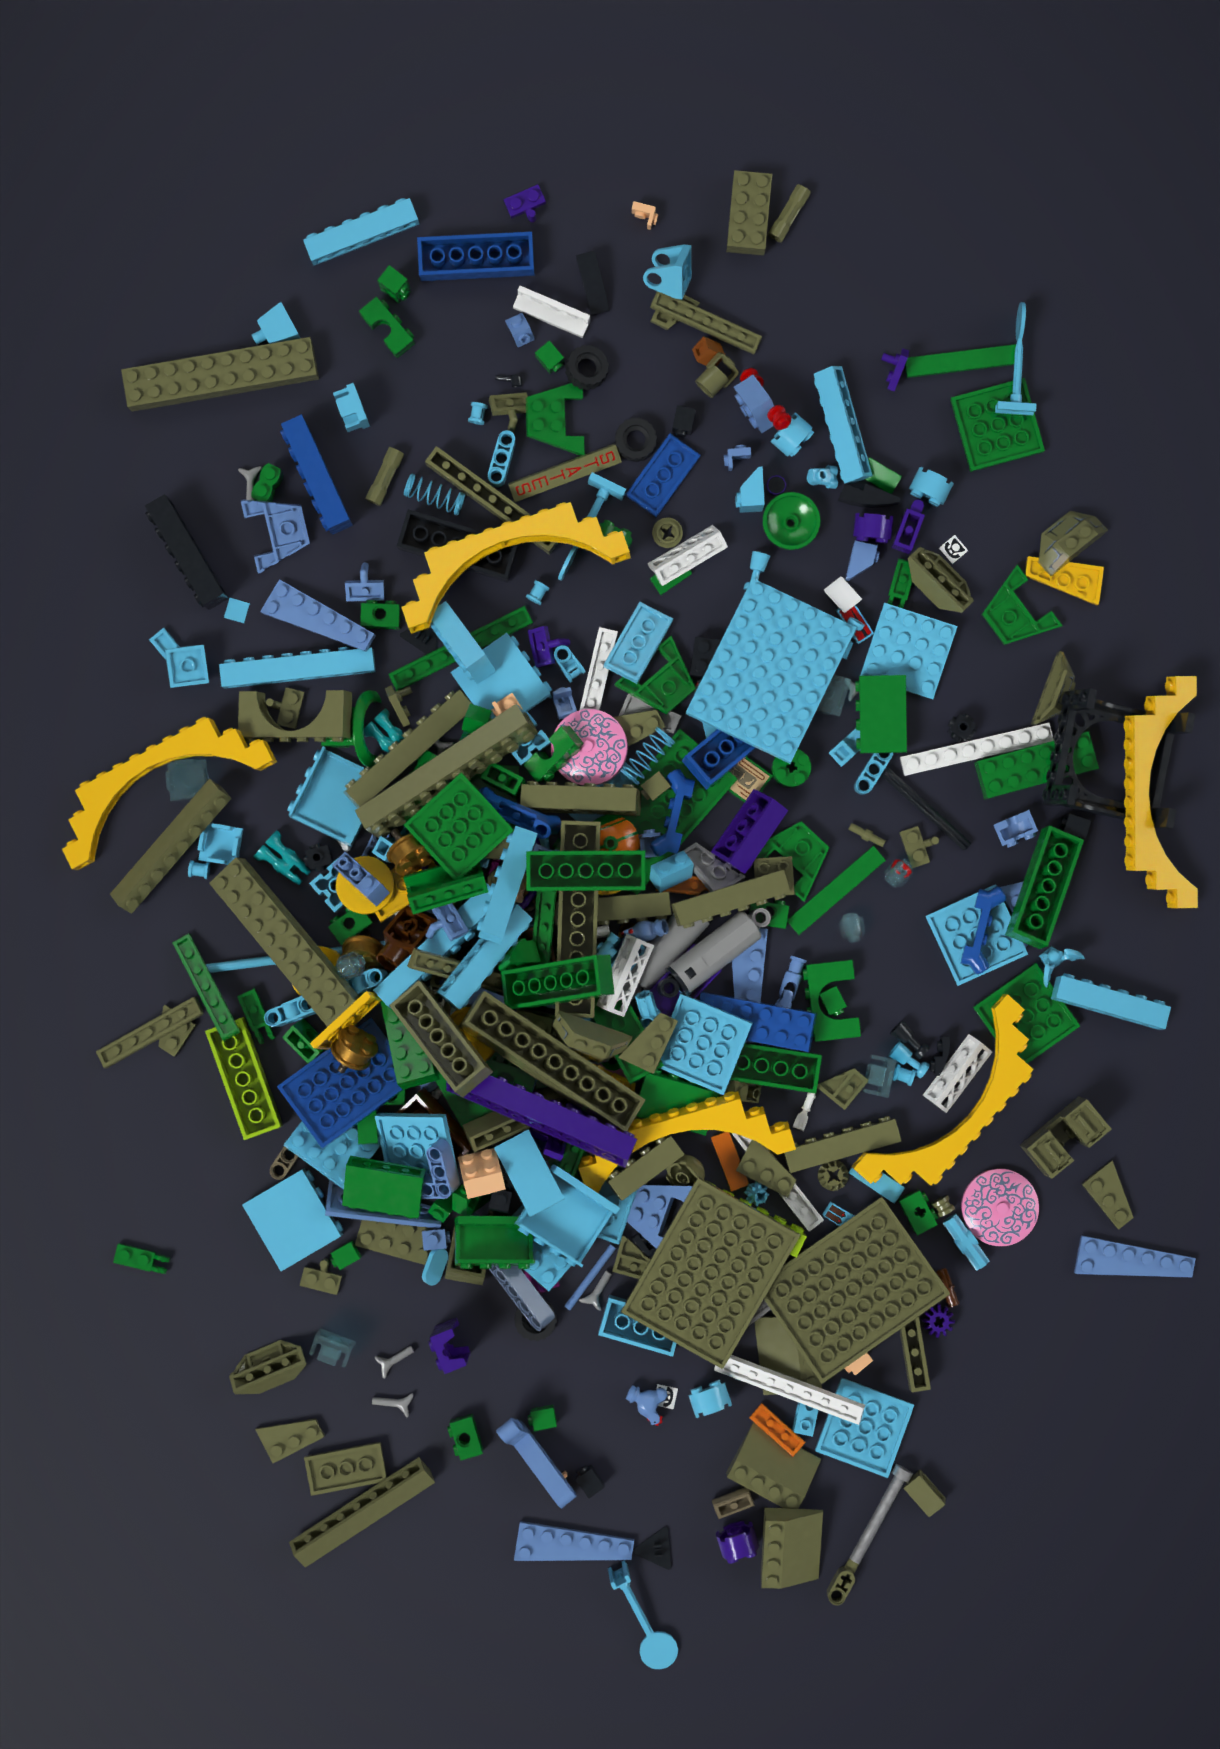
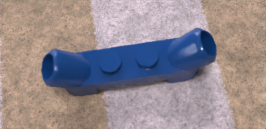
[650,769,695,857]
[479,787,561,839]
[961,886,1007,975]

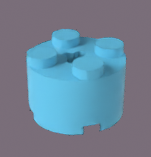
[770,412,814,457]
[909,467,954,507]
[688,1380,732,1418]

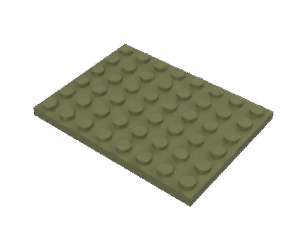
[621,1177,800,1369]
[764,1197,950,1384]

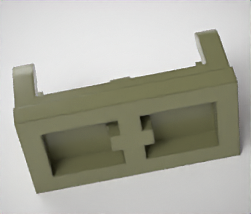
[904,1469,946,1517]

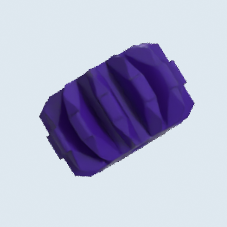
[921,1304,955,1338]

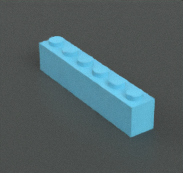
[303,198,419,266]
[814,366,873,484]
[477,826,538,944]
[437,903,533,1010]
[1051,973,1171,1030]

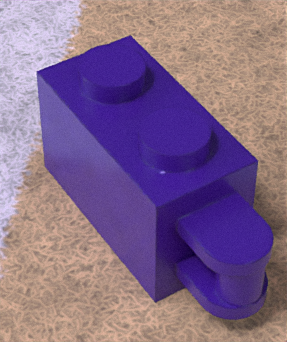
[891,500,925,554]

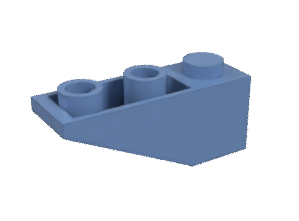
[332,852,390,907]

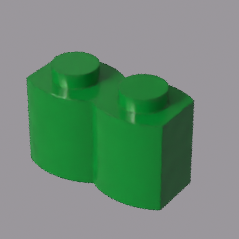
[251,463,283,502]

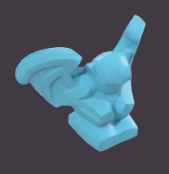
[1039,946,1085,988]

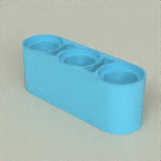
[488,430,516,488]
[854,753,893,795]
[848,1157,905,1204]

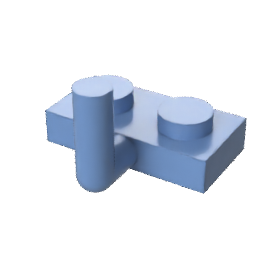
[345,562,385,601]
[426,903,469,941]

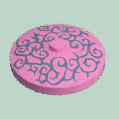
[551,709,628,786]
[961,1168,1039,1246]

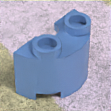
[994,810,1038,848]

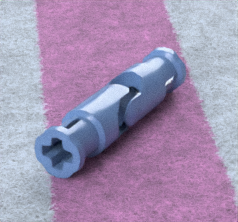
[775,956,807,1008]

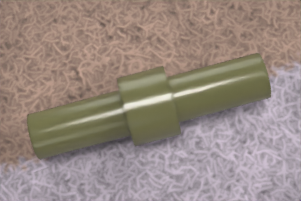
[848,823,886,847]

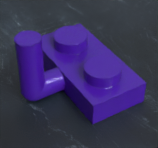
[503,184,546,223]
[881,348,909,391]
[528,626,570,668]

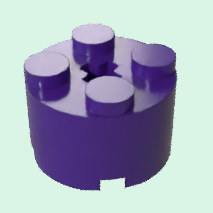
[853,513,894,544]
[716,1521,759,1564]

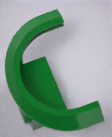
[321,690,381,767]

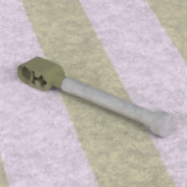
[827,1464,913,1605]

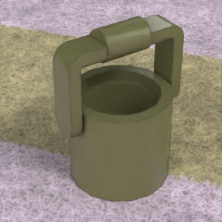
[695,352,739,398]

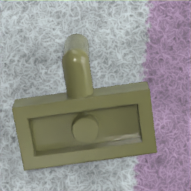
[489,392,528,434]
[385,685,413,727]
[266,688,305,729]
[899,826,939,869]
[300,1258,342,1295]

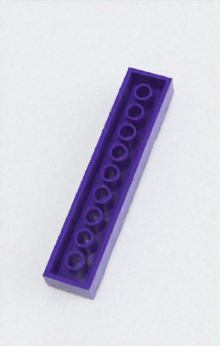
[446,1075,637,1168]

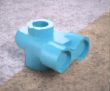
[807,465,838,489]
[596,932,622,963]

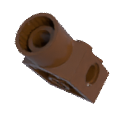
[376,906,437,973]

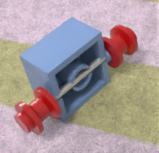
[734,368,791,433]

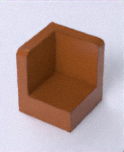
[692,336,725,367]

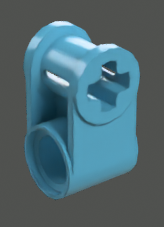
[554,646,586,683]

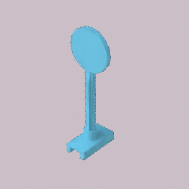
[995,302,1036,416]
[558,472,626,581]
[608,1560,678,1669]

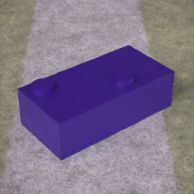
[711,789,788,874]

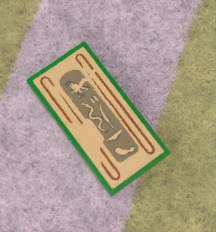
[728,757,773,802]

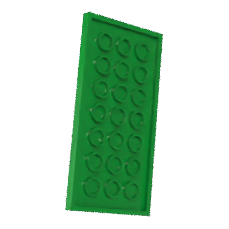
[604,729,738,895]

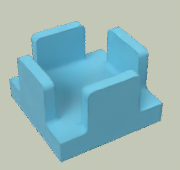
[333,383,370,432]
[165,644,209,688]
[198,823,243,865]

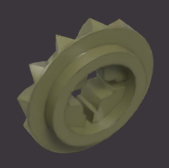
[652,518,683,549]
[818,1160,849,1191]

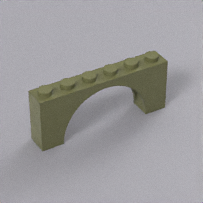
[238,690,352,742]

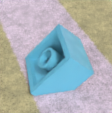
[735,467,765,513]

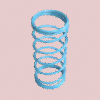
[404,473,465,516]
[620,727,675,786]

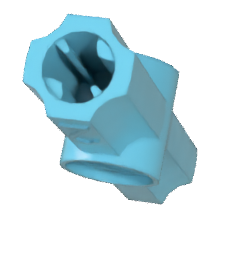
[635,990,661,1029]
[942,1213,990,1271]

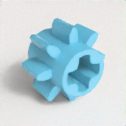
[744,1181,769,1206]

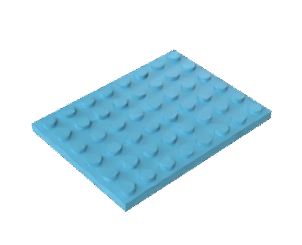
[685,578,857,764]

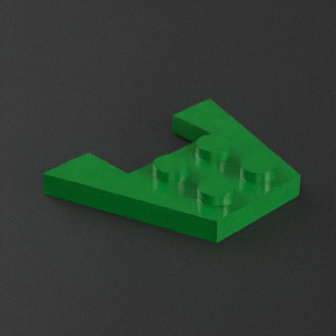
[526,383,585,456]
[981,565,1063,645]
[614,636,696,715]
[756,821,829,902]

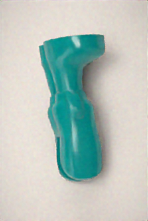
[363,708,404,752]
[253,830,311,885]

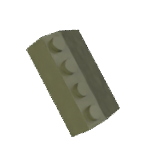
[754,1315,822,1395]
[726,1422,821,1509]
[760,1508,823,1589]

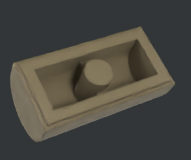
[712,1487,755,1519]

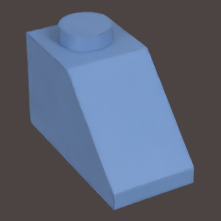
[845,540,880,581]

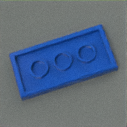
[625,433,701,517]

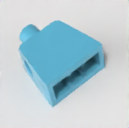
[251,302,300,345]

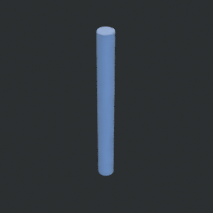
[564,1244,616,1310]

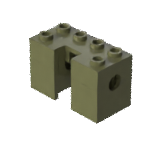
[1020,1096,1112,1179]

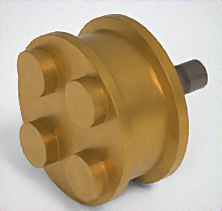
[386,829,432,876]
[340,930,383,976]
[331,1025,378,1073]

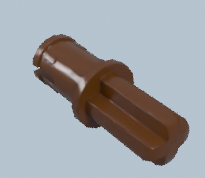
[936,1268,960,1307]

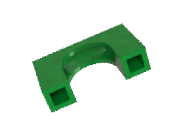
[802,960,861,1042]

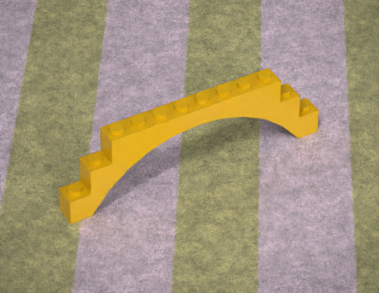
[402,502,631,634]
[1124,676,1198,908]
[62,717,277,870]
[851,994,1034,1186]
[578,1091,796,1193]

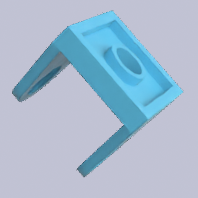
[643,244,692,299]

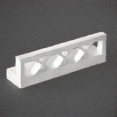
[513,286,590,338]
[647,525,728,586]
[596,934,654,1017]
[923,1034,992,1113]

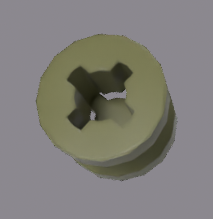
[931,1195,955,1218]

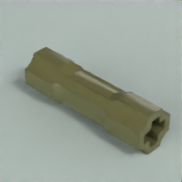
[768,184,811,243]
[365,447,404,506]

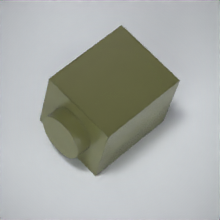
[640,771,671,801]

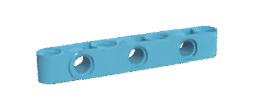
[264,968,389,1027]

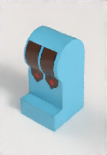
[822,1201,855,1226]

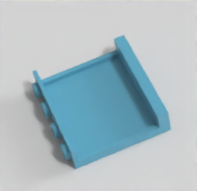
[450,633,552,719]
[287,746,379,847]
[515,1164,620,1267]
[242,1168,343,1271]

